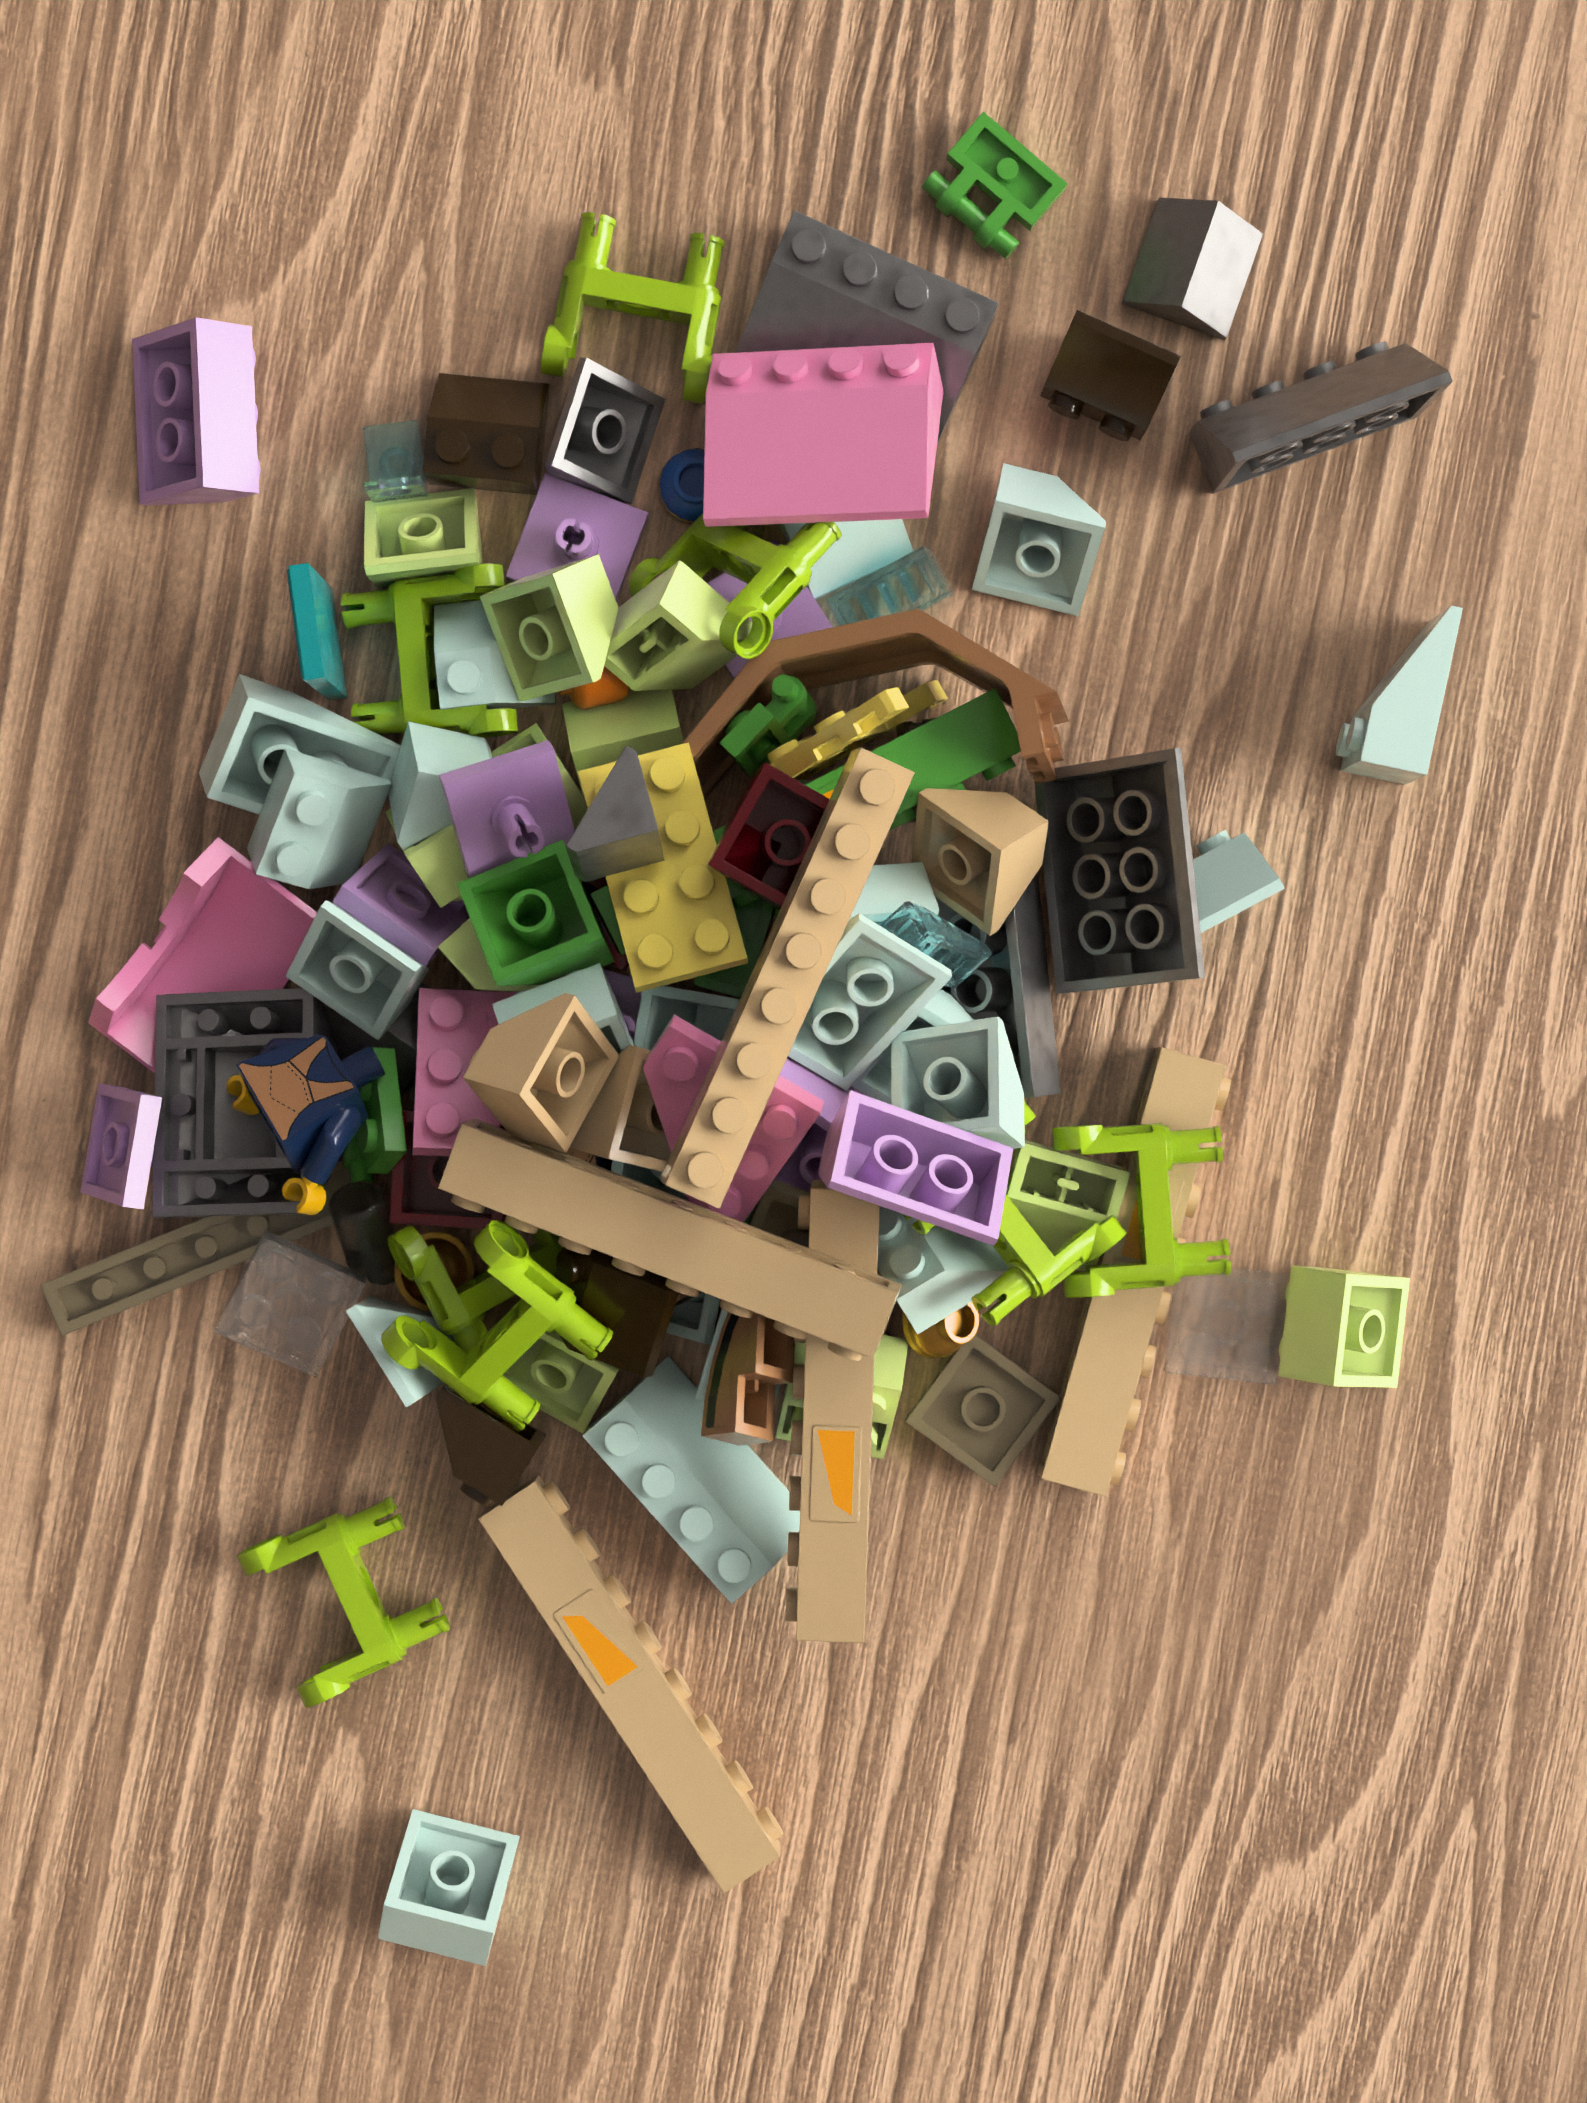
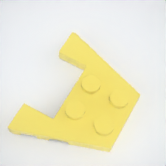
[767,680,948,781]

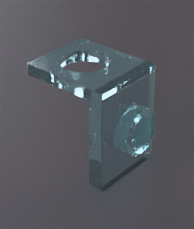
[363,420,428,503]

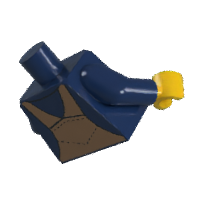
[226,1034,385,1215]

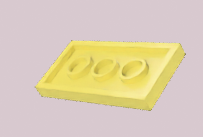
[578,742,748,993]

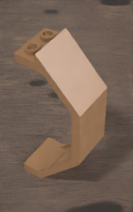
[682,608,1069,802]

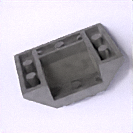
[152,988,338,1218]

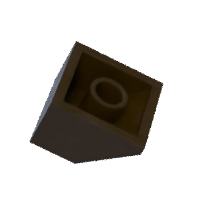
[1040,310,1181,441]
[422,373,550,495]
[554,1246,679,1378]
[436,1384,546,1506]

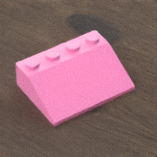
[703,343,943,527]

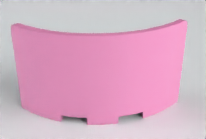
[88,837,317,1074]

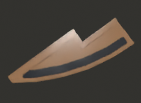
[701,1312,795,1446]

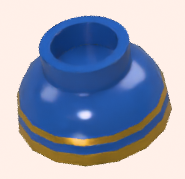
[657,447,705,526]

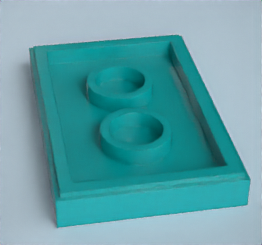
[286,563,348,700]

